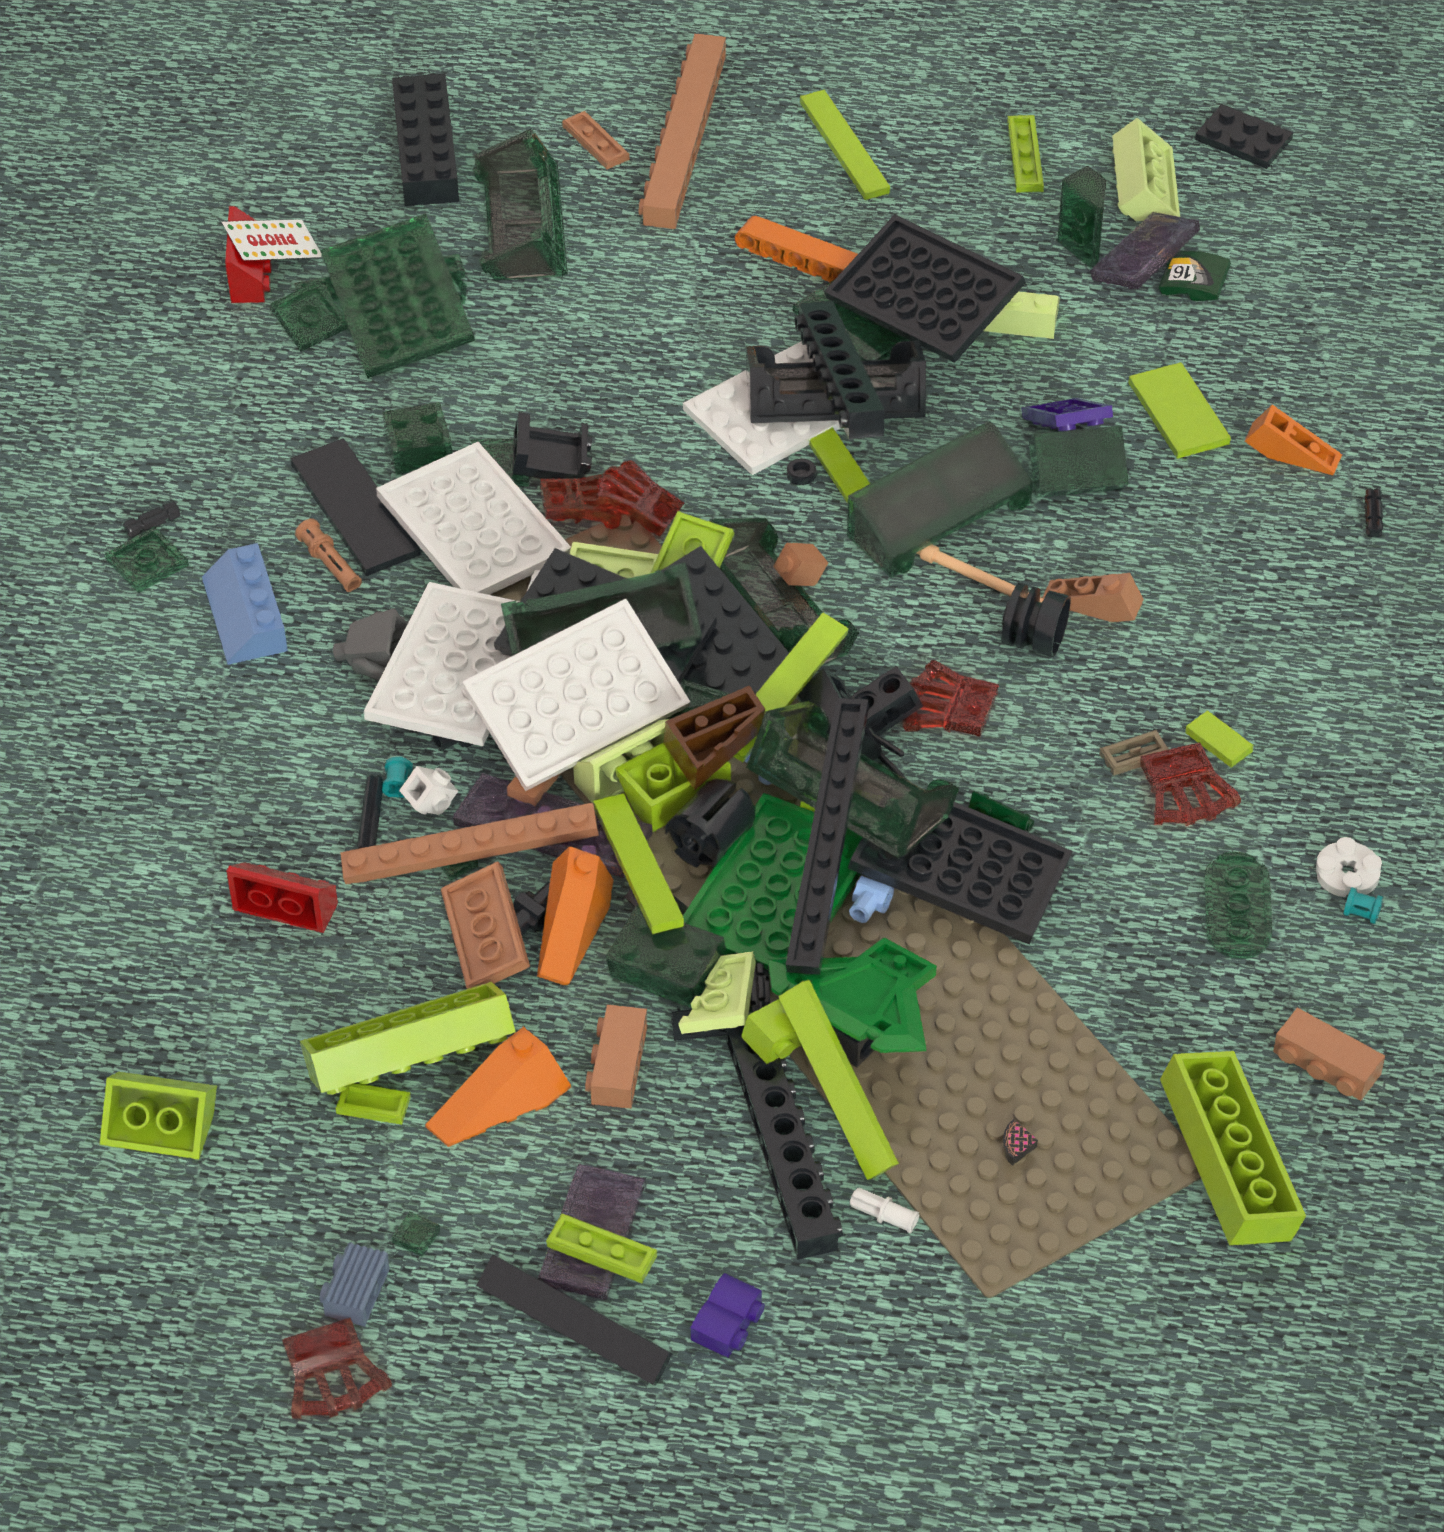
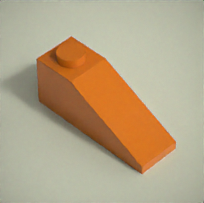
[1244,405,1342,475]

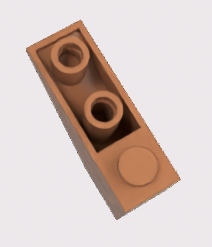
[1042,573,1144,622]

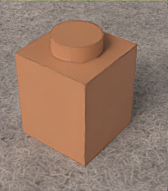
[773,543,828,586]

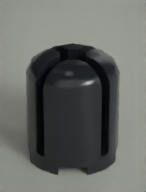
[665,778,756,868]

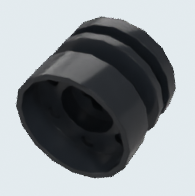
[1001,583,1071,658]

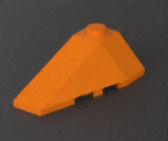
[537,847,613,985]
[425,1026,571,1147]

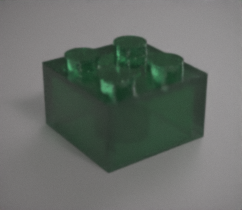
[383,402,452,475]

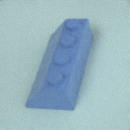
[202,543,288,665]

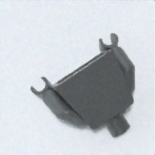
[333,608,411,681]

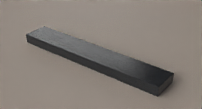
[476,1254,673,1385]

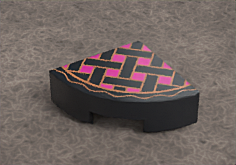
[1003,1119,1038,1166]

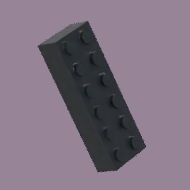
[392,73,459,206]

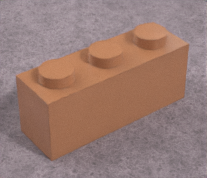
[585,1005,648,1109]
[1273,1007,1385,1101]

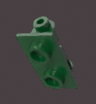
[968,791,1034,832]

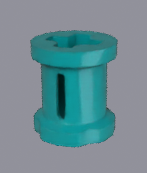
[382,757,413,798]
[1343,887,1384,924]

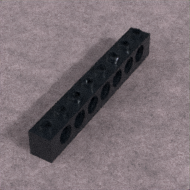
[794,301,885,439]
[726,1025,843,1260]

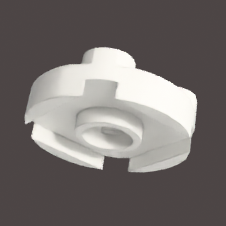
[1316,837,1382,897]

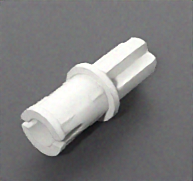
[850,1188,919,1233]

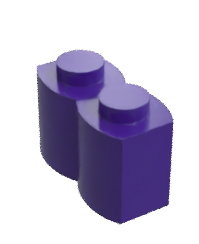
[690,1273,765,1358]

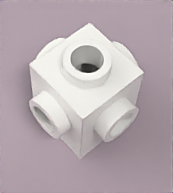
[399,766,458,815]

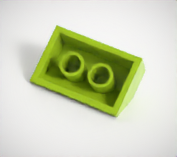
[615,742,731,832]
[99,1071,217,1159]

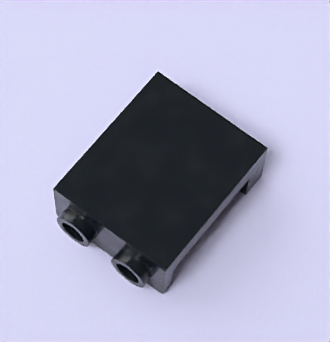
[512,412,592,483]

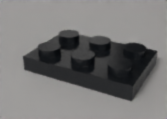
[1195,104,1293,169]

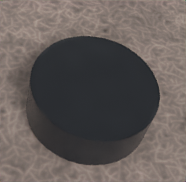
[787,458,816,485]

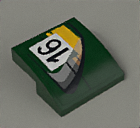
[1159,251,1231,301]

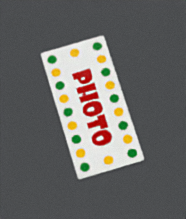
[222,220,322,260]

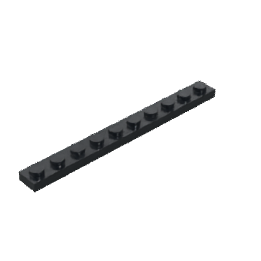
[786,698,869,975]

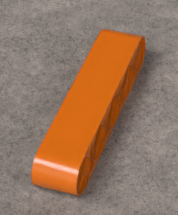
[735,216,858,283]

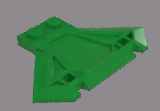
[768,937,937,1053]

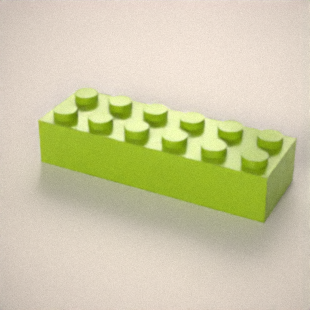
[300,982,516,1095]
[1160,1051,1306,1246]

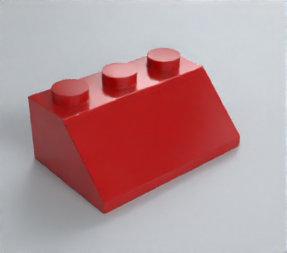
[225,206,272,303]
[226,862,338,933]

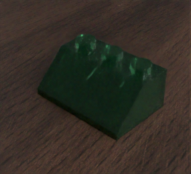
[1057,166,1106,271]

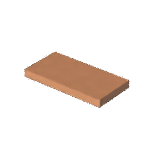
[440,861,530,989]

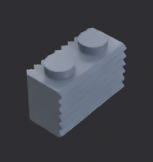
[320,1242,390,1327]

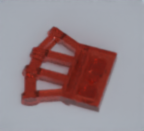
[595,460,685,537]
[540,473,627,529]
[903,660,999,737]
[1140,742,1241,826]
[282,1318,392,1419]

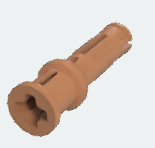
[295,519,362,592]

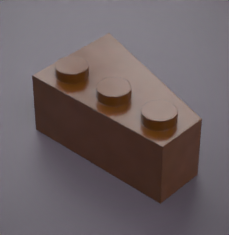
[664,685,765,790]

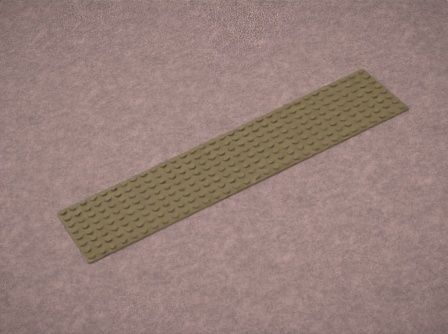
[490,511,1201,1298]

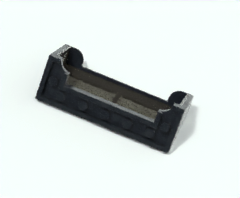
[746,340,926,423]

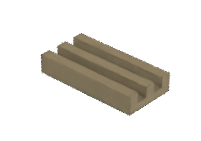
[1099,730,1170,776]

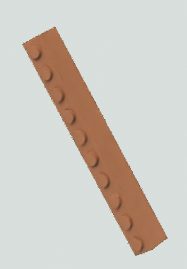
[639,34,726,229]

